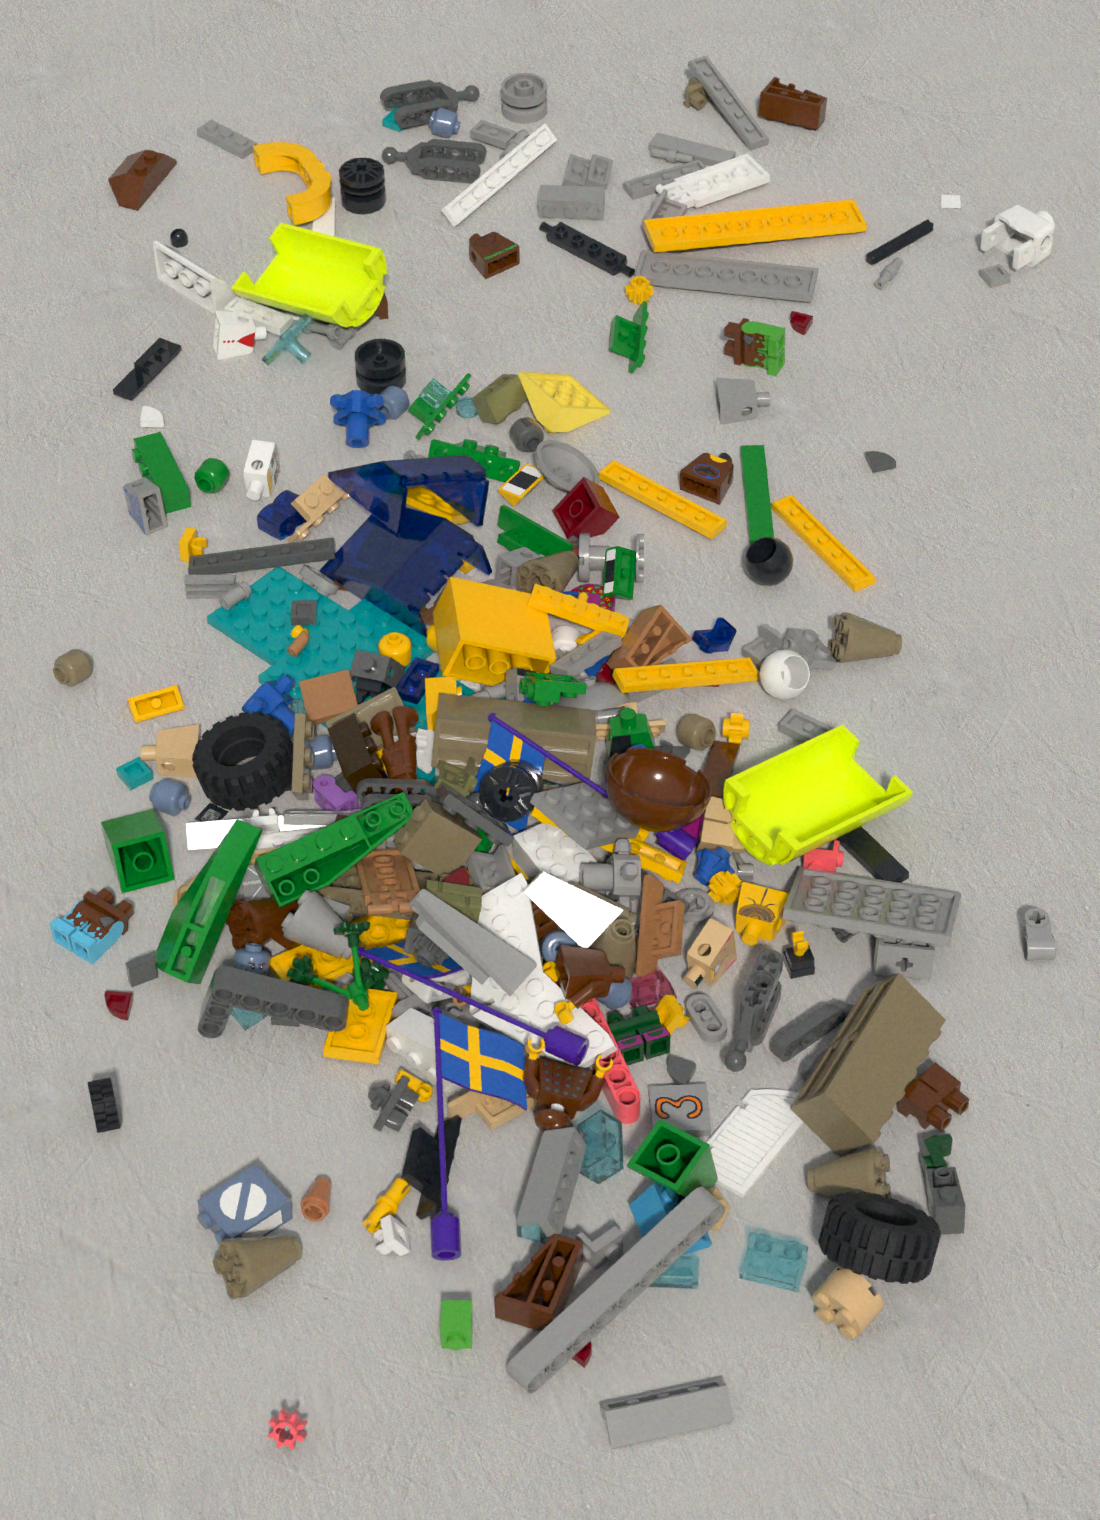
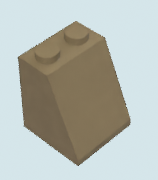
[393,799,482,877]

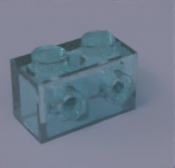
[577,1110,624,1184]

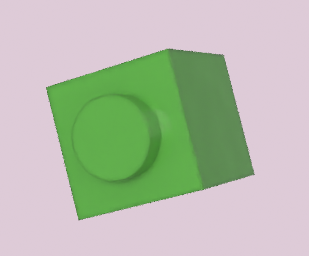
[440,1300,473,1350]

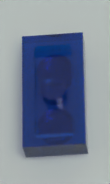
[395,657,439,705]

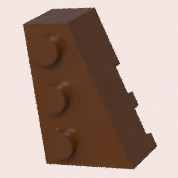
[758,77,827,130]
[494,1234,583,1331]

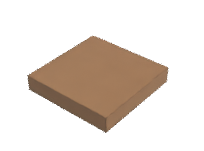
[299,669,358,725]

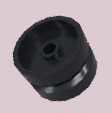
[355,339,406,395]

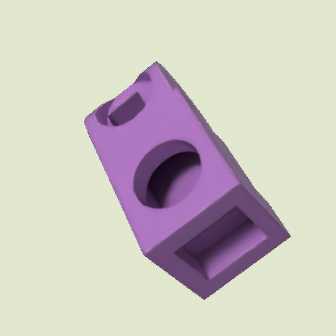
[313,775,359,811]

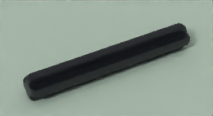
[866,220,934,265]

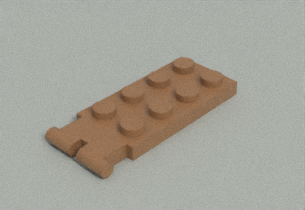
[355,848,420,916]

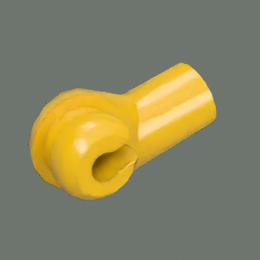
[394,1069,433,1102]

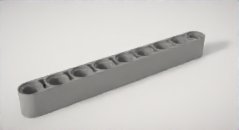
[506,1187,725,1393]

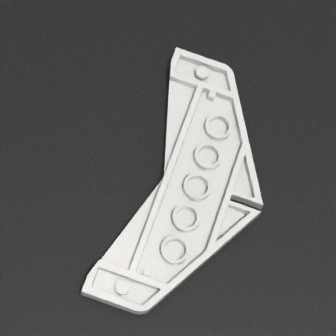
[469,873,618,1068]

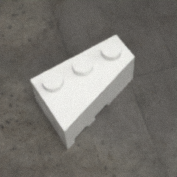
[523,871,623,949]
[386,1008,454,1091]

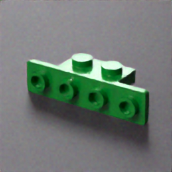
[609,301,649,374]
[408,373,472,440]
[427,439,520,482]
[497,505,573,556]

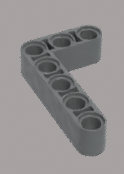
[198,966,349,1038]

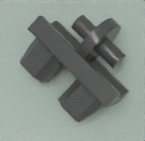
[368,1076,420,1132]

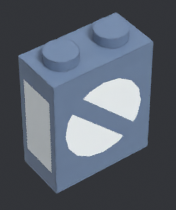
[197,1164,293,1244]

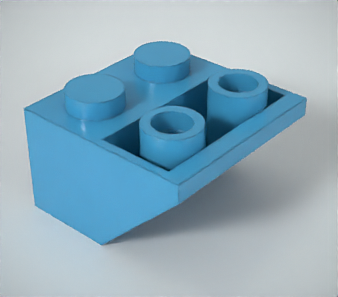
[629,1183,712,1255]

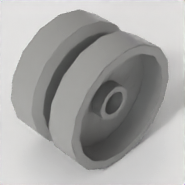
[501,73,547,124]

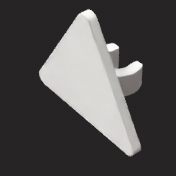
[393,728,434,774]

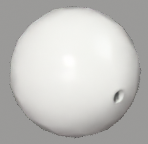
[760,649,810,700]

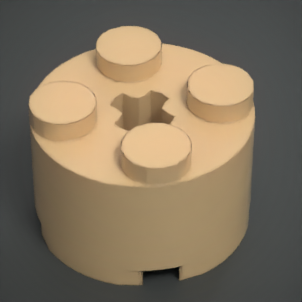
[812,1267,884,1341]

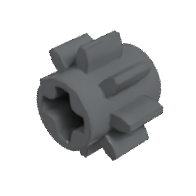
[412,934,448,968]

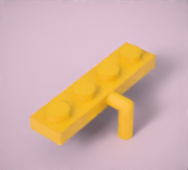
[528,584,630,640]

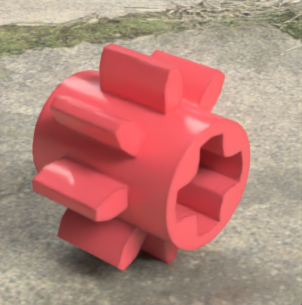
[268,1408,308,1450]

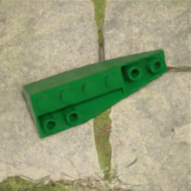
[254,792,413,908]
[154,819,263,984]

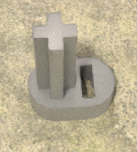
[385,972,432,1020]

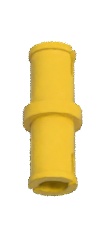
[363,1178,411,1234]

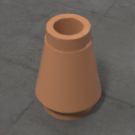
[301,1178,332,1222]

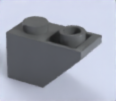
[926,1167,965,1235]

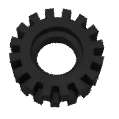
[87,1077,120,1133]

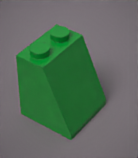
[101,809,175,893]
[627,1119,718,1197]

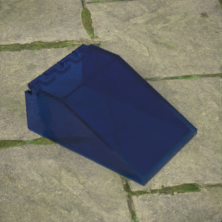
[328,455,489,533]
[320,501,493,637]

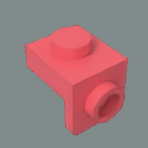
[803,840,844,873]

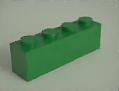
[131,432,191,514]

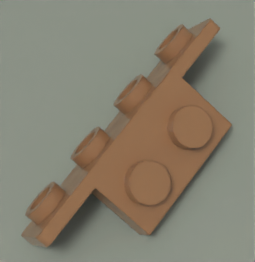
[635,874,685,985]

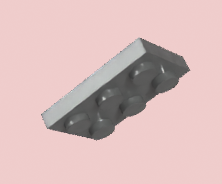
[436,781,514,847]

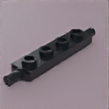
[539,222,635,277]

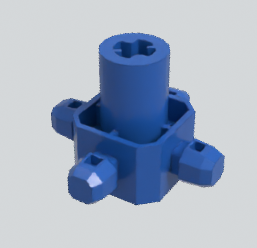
[330,390,386,448]
[241,674,295,739]

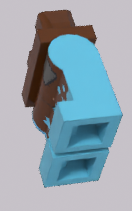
[50,888,134,965]

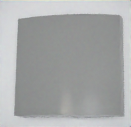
[562,154,613,189]

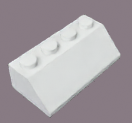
[153,241,236,314]

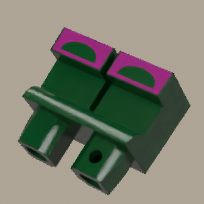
[608,1004,670,1065]

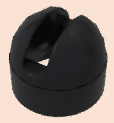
[170,228,188,248]

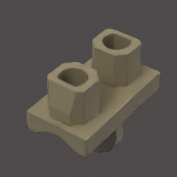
[683,77,714,110]

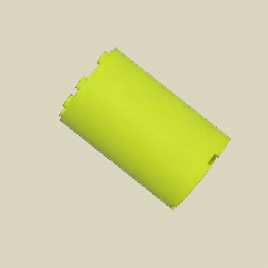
[231,222,387,328]
[723,724,913,866]

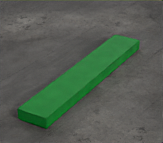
[740,445,774,545]

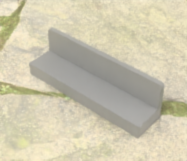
[516,1127,587,1239]
[600,1379,733,1448]

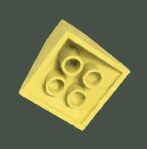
[518,371,611,434]

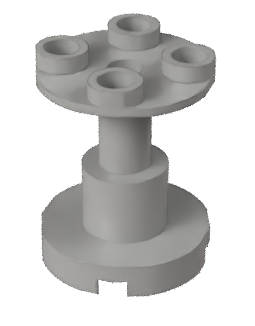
[579,533,644,583]

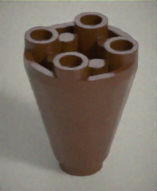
[225,898,299,950]

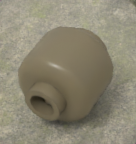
[53,649,92,686]
[677,714,716,751]

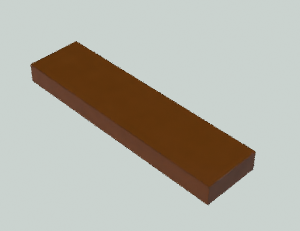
[703,740,740,799]

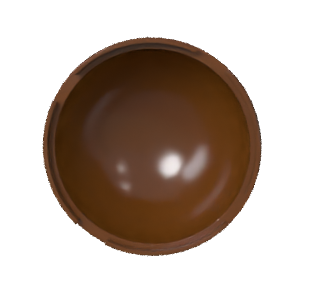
[605,748,712,832]

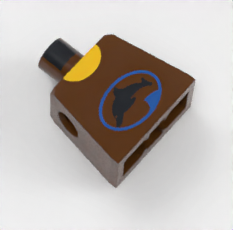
[680,453,734,505]

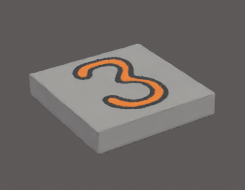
[649,1084,711,1136]

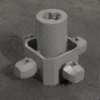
[579,839,641,912]

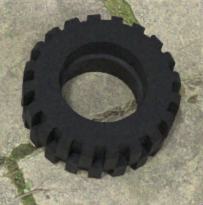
[192,712,293,811]
[818,1192,941,1284]

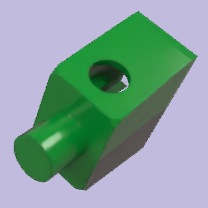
[605,708,656,763]

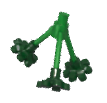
[286,921,389,1011]

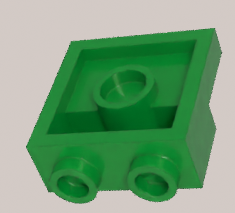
[519,672,587,706]

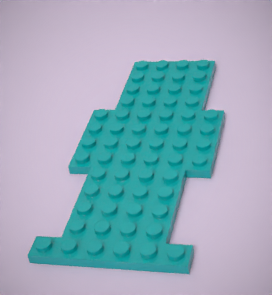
[207,566,506,792]

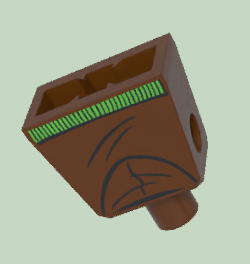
[469,232,520,279]

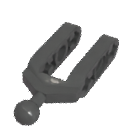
[380,80,480,128]
[382,139,487,184]
[356,778,484,811]
[724,949,783,1072]
[771,1001,854,1082]

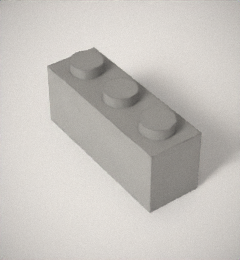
[538,185,605,220]

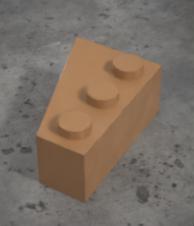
[606,604,692,671]

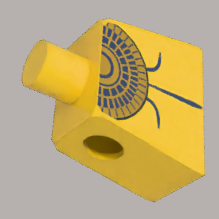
[735,882,789,946]

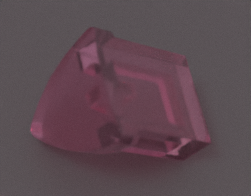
[629,970,677,1009]

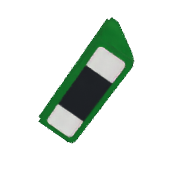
[603,546,636,600]

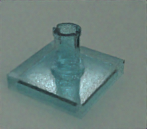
[261,313,312,366]

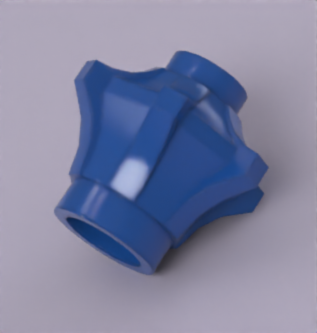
[694,846,735,887]

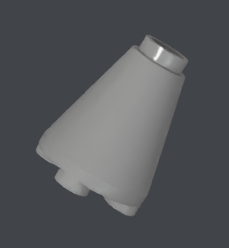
[281,890,360,960]

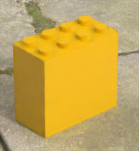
[432,577,556,686]

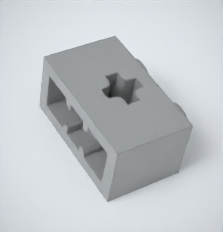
[873,937,935,980]

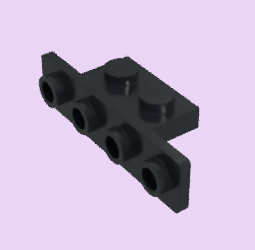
[113,338,182,400]
[401,1115,462,1220]

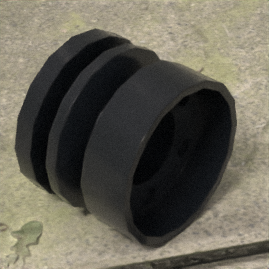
[339,157,386,215]
[479,759,544,822]

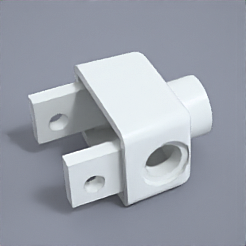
[980,204,1055,270]

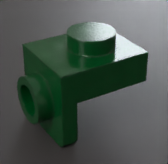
[921,1133,953,1174]

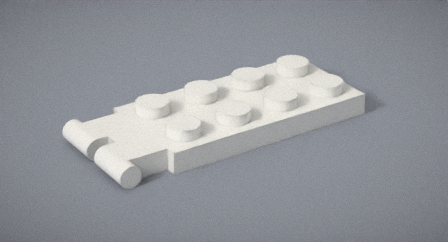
[655,154,770,208]

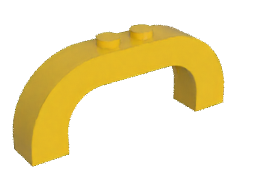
[253,142,332,225]

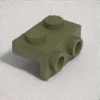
[434,757,478,797]

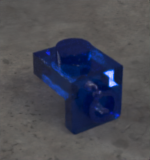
[692,617,737,654]

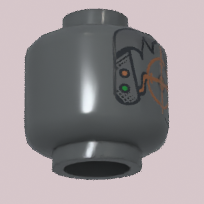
[509,417,544,452]

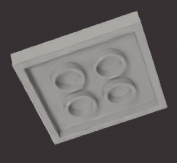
[530,782,640,850]

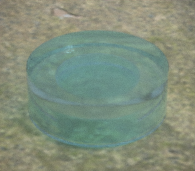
[456,397,478,418]
[290,698,307,715]

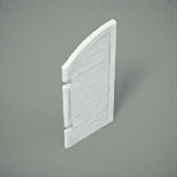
[706,1089,804,1198]

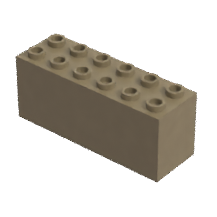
[431,693,596,783]
[790,973,946,1156]

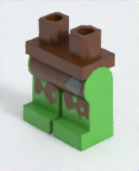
[724,318,785,377]

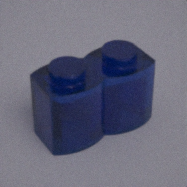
[257,490,307,541]

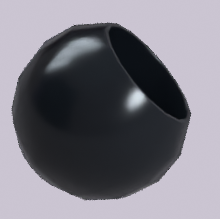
[744,537,794,586]

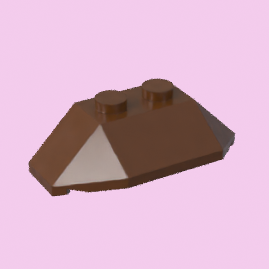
[108,150,177,211]

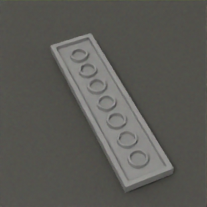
[634,250,818,302]

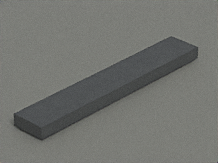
[188,537,336,575]

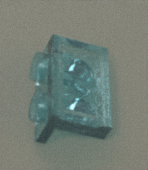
[740,1232,808,1292]

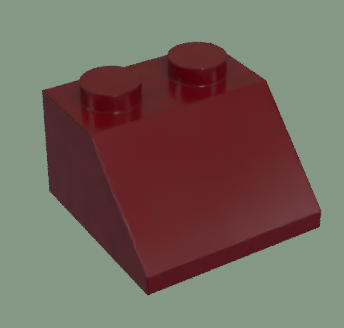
[552,477,620,539]

